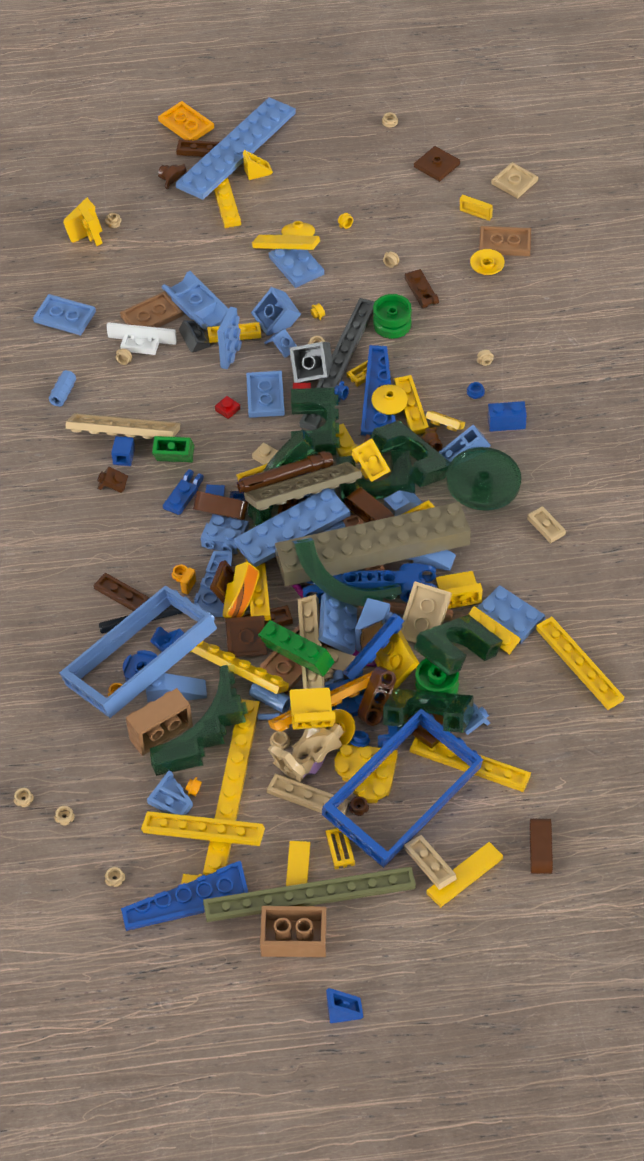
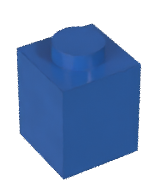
[111,436,135,466]

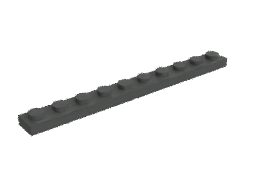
[299,298,375,432]

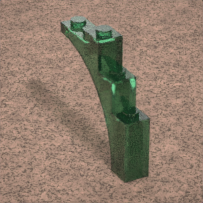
[150,665,248,776]

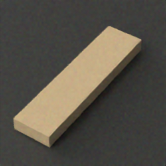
[267,773,350,815]

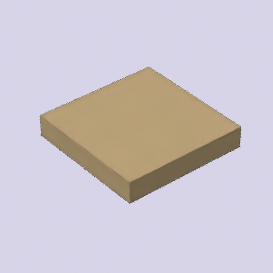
[491,162,538,199]

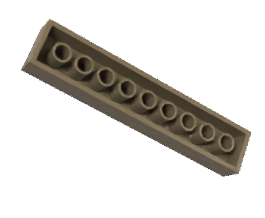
[275,502,471,587]

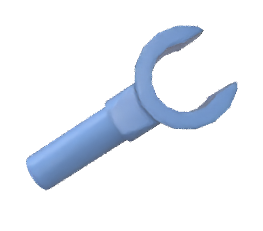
[324,670,345,685]

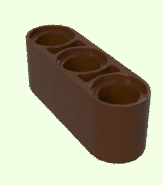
[344,487,394,522]
[193,491,248,520]
[358,666,396,726]
[530,818,553,874]

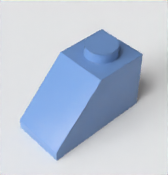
[384,490,423,516]

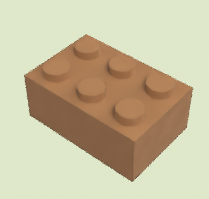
[126,688,193,756]
[260,906,327,957]

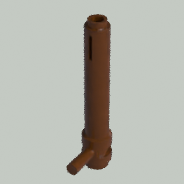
[237,451,334,493]

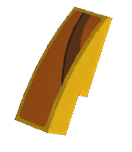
[222,561,260,618]

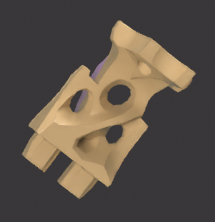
[268,723,344,782]

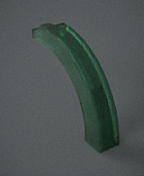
[248,429,315,527]
[292,538,402,606]

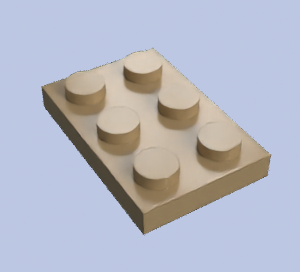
[401,581,452,649]

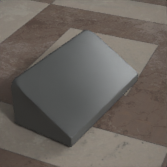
[179,320,211,352]

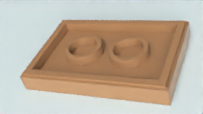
[479,226,531,256]
[120,291,183,328]

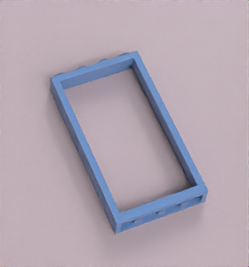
[59,586,217,718]

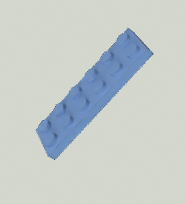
[233,488,350,567]

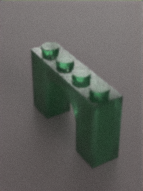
[291,387,340,457]
[369,421,453,488]
[336,449,415,503]
[414,614,503,676]
[383,688,474,733]

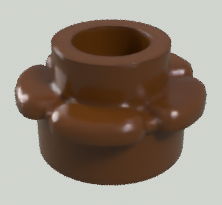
[349,796,369,816]

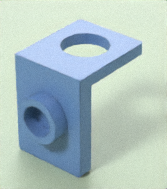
[264,329,297,358]

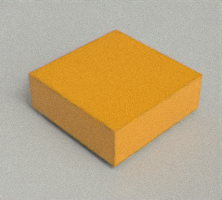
[180,567,197,595]

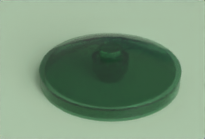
[446,447,521,511]

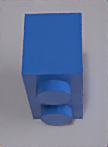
[488,401,527,432]

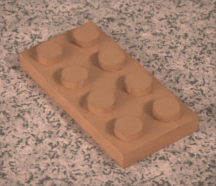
[259,625,331,693]

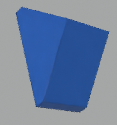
[326,988,364,1023]

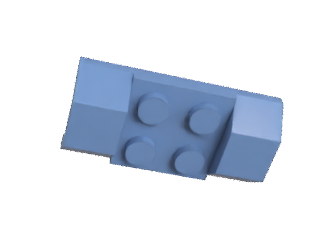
[162,271,229,330]

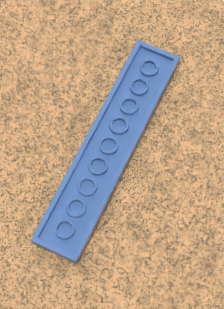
[176,97,296,200]

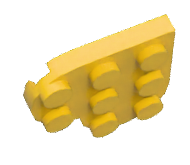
[334,745,398,803]

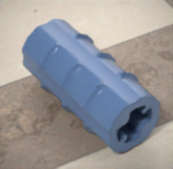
[49,370,76,407]
[249,683,290,713]

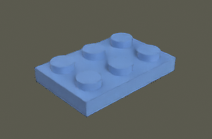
[269,249,324,288]
[33,294,96,336]
[217,307,242,369]
[246,371,285,418]
[477,585,545,644]
[318,592,357,655]

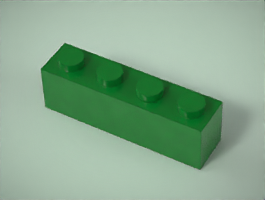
[258,620,335,677]

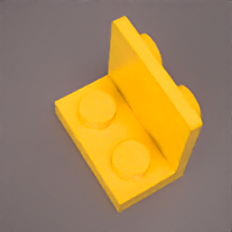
[351,438,391,482]
[436,571,482,609]
[289,688,336,729]

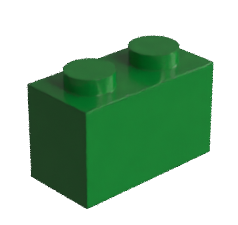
[152,436,195,463]

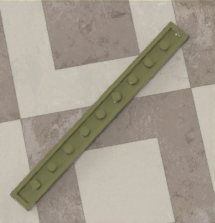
[203,866,416,922]

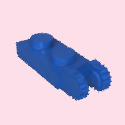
[163,469,204,515]

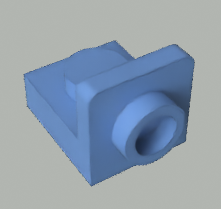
[455,703,491,735]

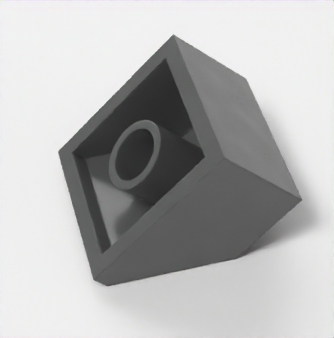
[289,342,332,383]

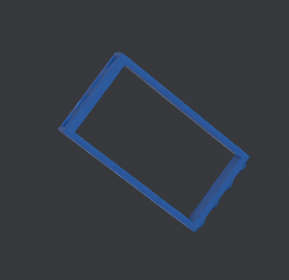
[322,709,483,868]

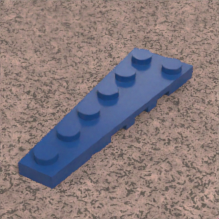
[361,345,397,438]
[121,861,248,931]

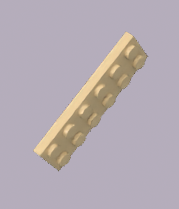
[66,413,180,439]

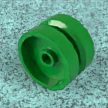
[373,294,412,339]
[415,655,459,707]

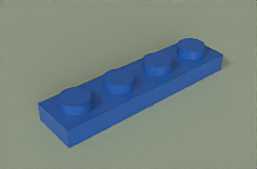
[342,613,404,681]

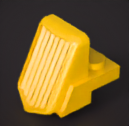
[63,197,103,246]

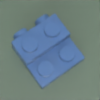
[201,514,249,554]

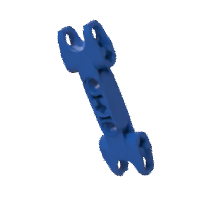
[303,563,437,604]

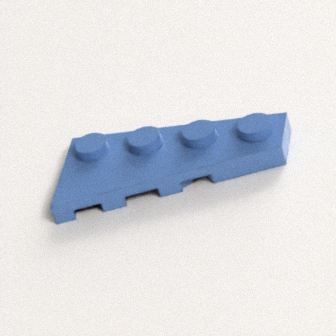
[194,551,233,617]

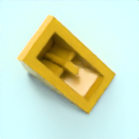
[243,150,273,180]

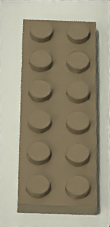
[244,462,362,510]

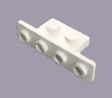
[107,323,177,355]

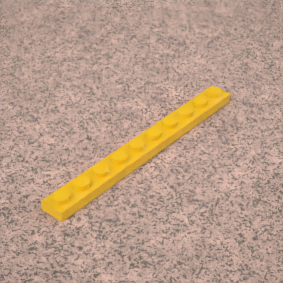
[203,699,260,876]

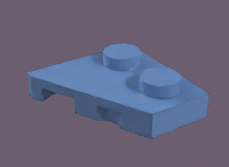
[147,771,193,815]

